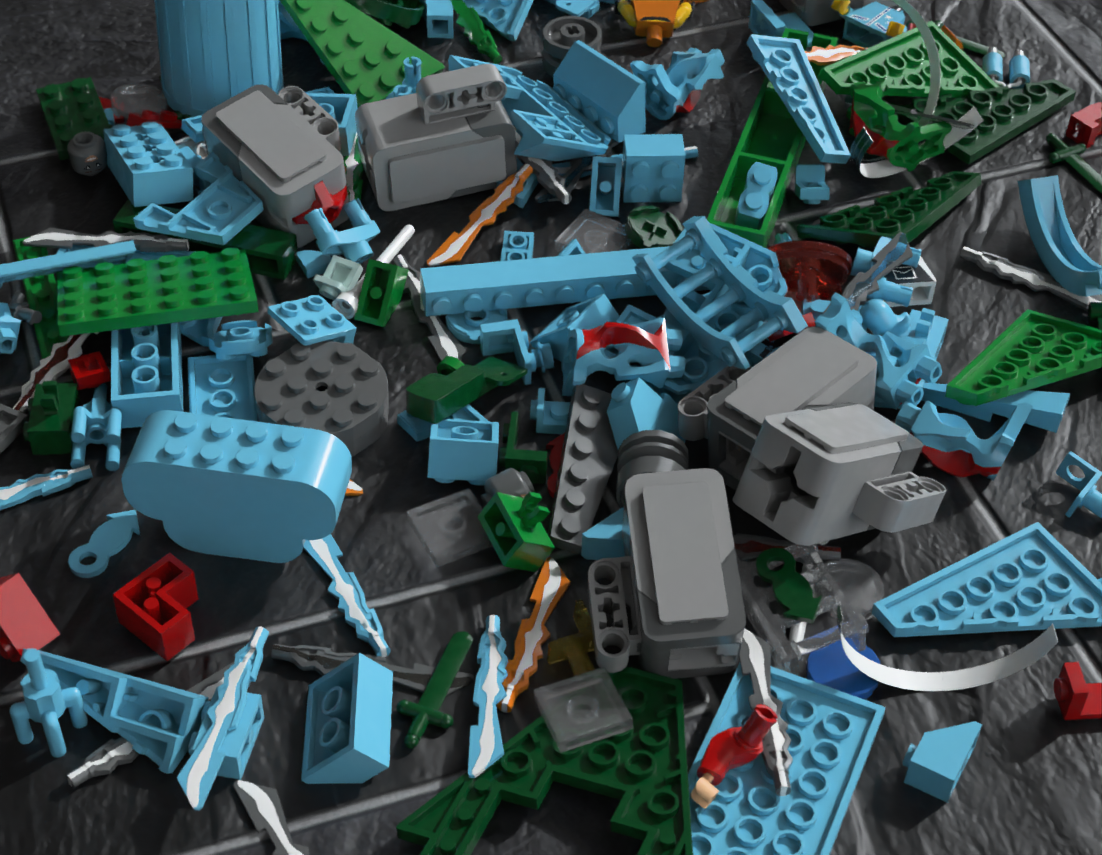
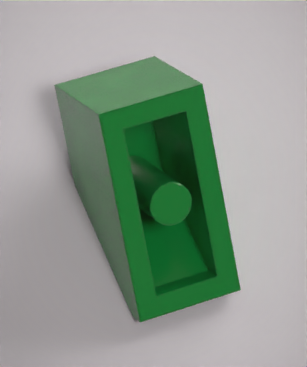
[354,259,409,327]

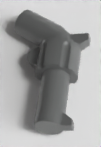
[9,292,42,326]

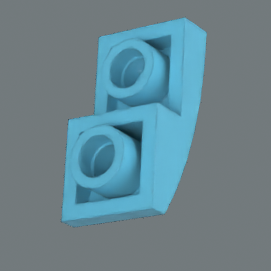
[501,231,534,261]

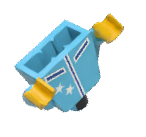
[830,0,907,48]

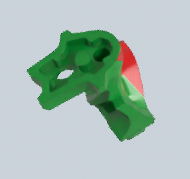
[847,81,952,172]

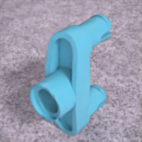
[304,199,381,264]
[850,236,922,307]

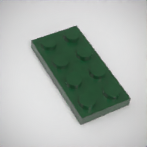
[36,77,111,161]

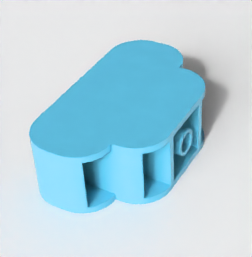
[121,410,352,563]

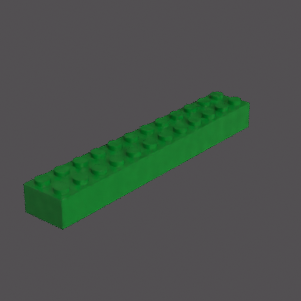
[707,28,838,248]

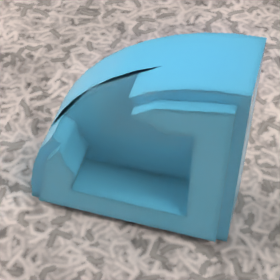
[296,250,332,278]

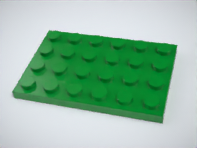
[57,247,259,337]

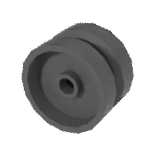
[542,16,602,77]

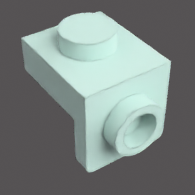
[313,255,363,300]

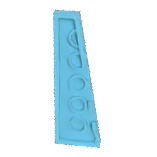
[747,34,850,164]

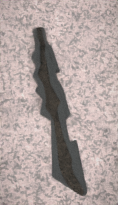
[271,644,474,697]

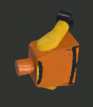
[614,0,695,47]

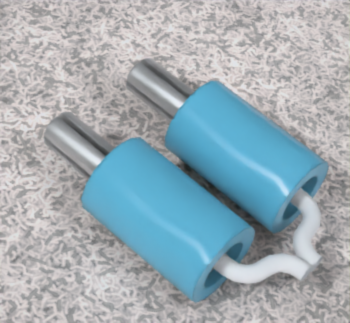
[982,47,1030,90]

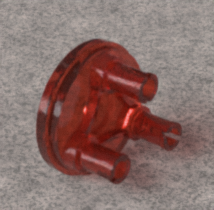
[766,241,852,302]

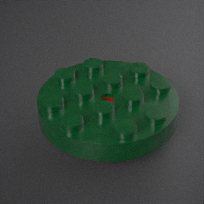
[344,0,425,28]

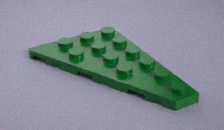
[279,0,445,108]
[819,21,999,98]
[945,309,1102,406]

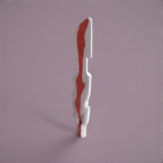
[13,332,99,414]

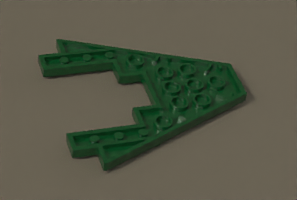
[396,666,693,855]

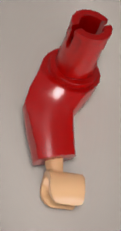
[690,704,778,809]

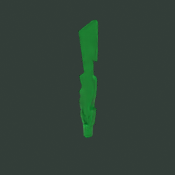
[451,0,502,64]

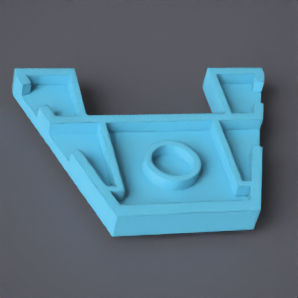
[133,152,264,245]

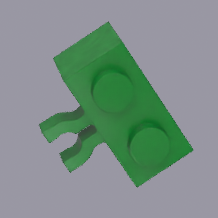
[477,491,555,572]

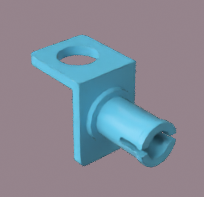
[1056,451,1102,519]

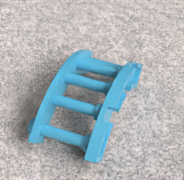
[632,216,808,370]

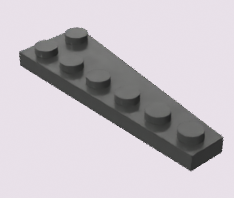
[547,384,618,554]

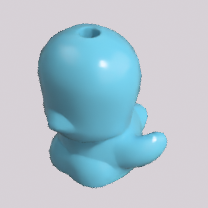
[859,299,912,337]

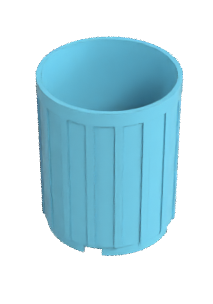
[154,0,284,117]

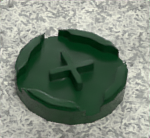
[625,206,683,249]

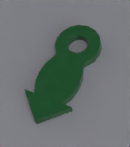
[756,548,822,624]

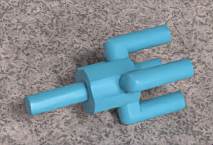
[70,383,122,471]
[9,649,88,758]

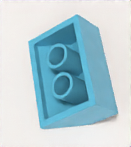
[301,653,393,784]

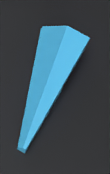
[921,383,1070,433]
[21,648,209,774]

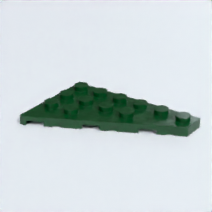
[890,79,1076,164]
[797,171,981,248]

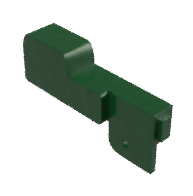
[406,357,528,424]

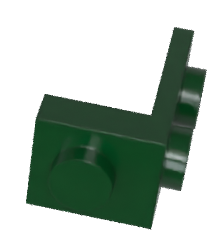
[499,411,547,484]

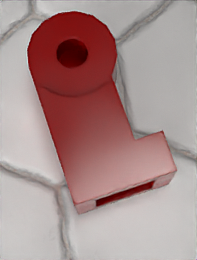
[1065,102,1102,149]

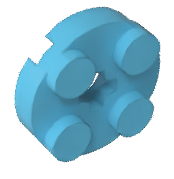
[207,320,273,360]

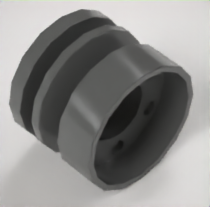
[616,430,688,508]

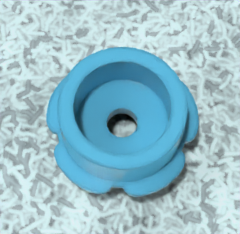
[531,342,554,373]

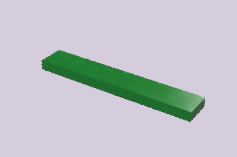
[12,237,73,367]

